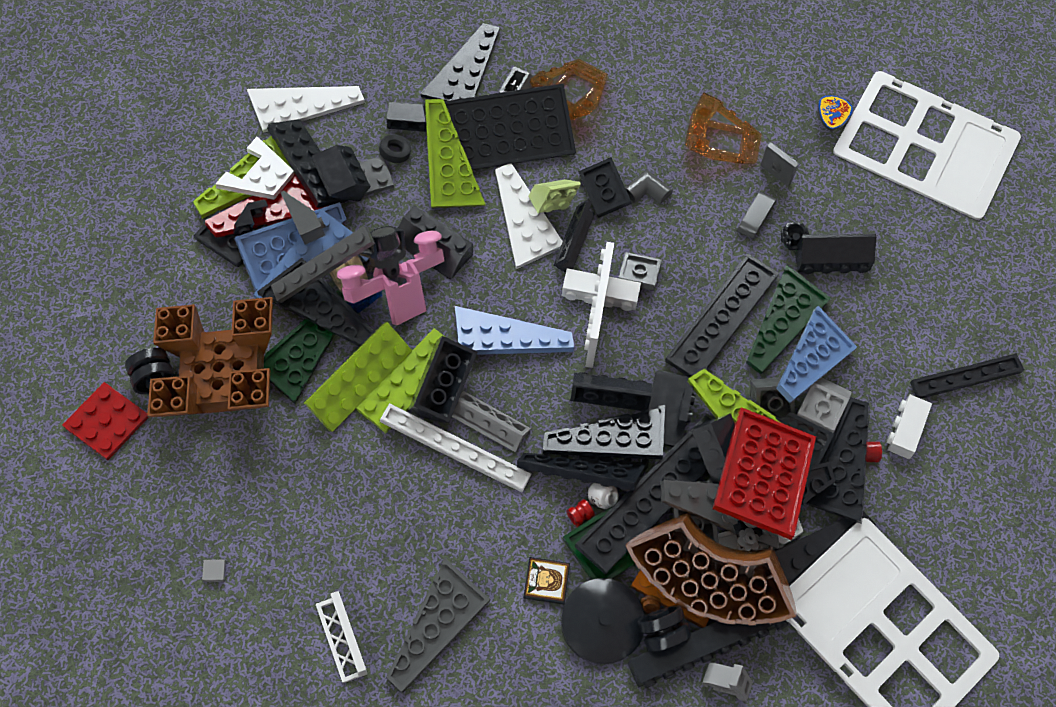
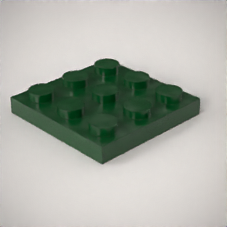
[563,506,636,580]

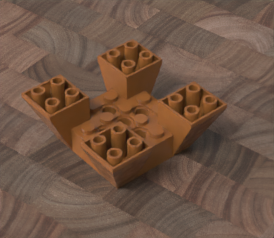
[147,297,273,418]

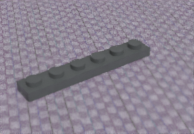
[271,226,375,303]

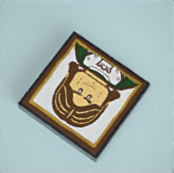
[523,557,570,605]

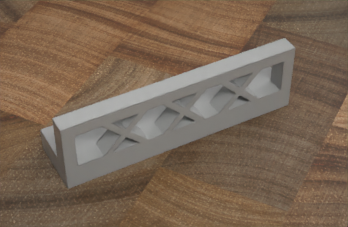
[452,391,531,452]

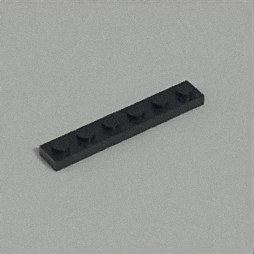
[910,353,1024,399]

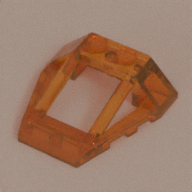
[530,59,608,120]
[685,92,762,164]

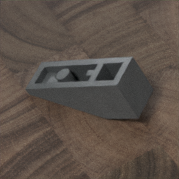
[281,191,326,245]

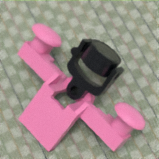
[337,226,444,325]

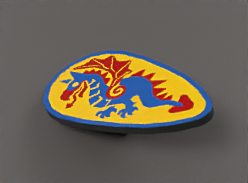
[818,95,853,131]

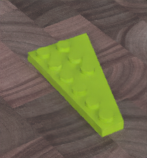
[425,99,486,208]
[193,136,295,219]
[688,369,781,423]

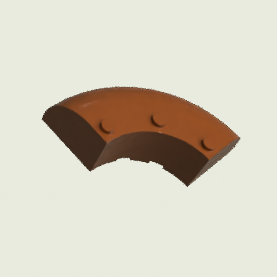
[625,512,797,625]

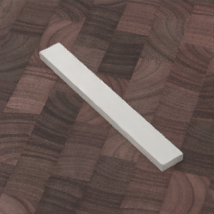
[380,403,531,492]

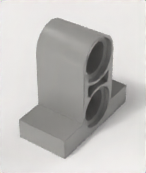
[702,663,753,702]

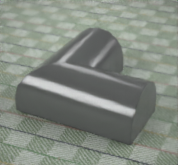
[625,169,673,204]

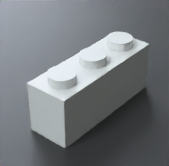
[886,395,932,459]

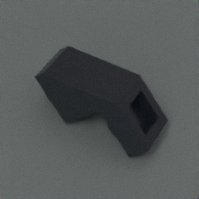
[233,199,268,235]

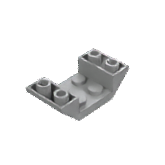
[797,377,852,433]

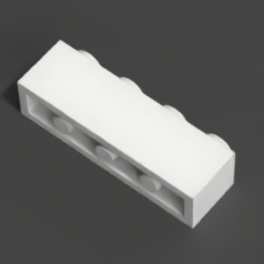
[562,269,641,311]

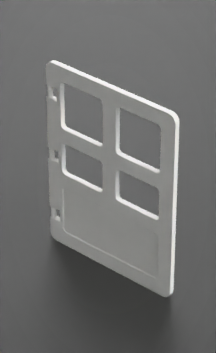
[833,71,1021,220]
[786,518,999,707]

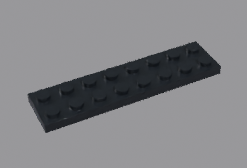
[665,254,779,377]

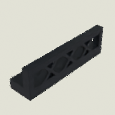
[553,199,595,273]

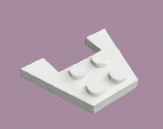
[216,137,294,200]

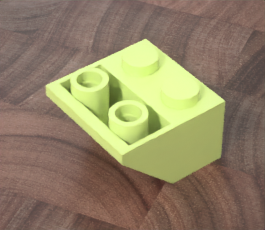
[528,179,581,213]

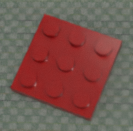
[62,382,149,461]

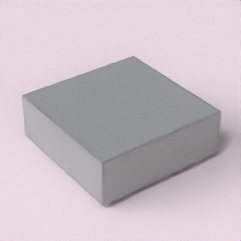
[202,560,226,582]

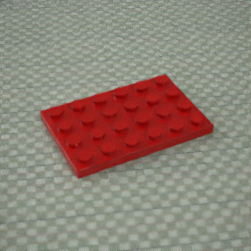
[712,407,816,540]

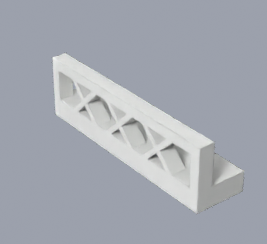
[316,591,367,683]

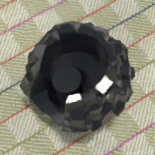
[780,222,809,250]

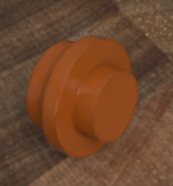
[640,595,661,614]

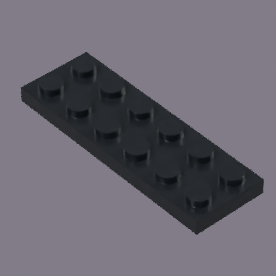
[267,119,348,208]

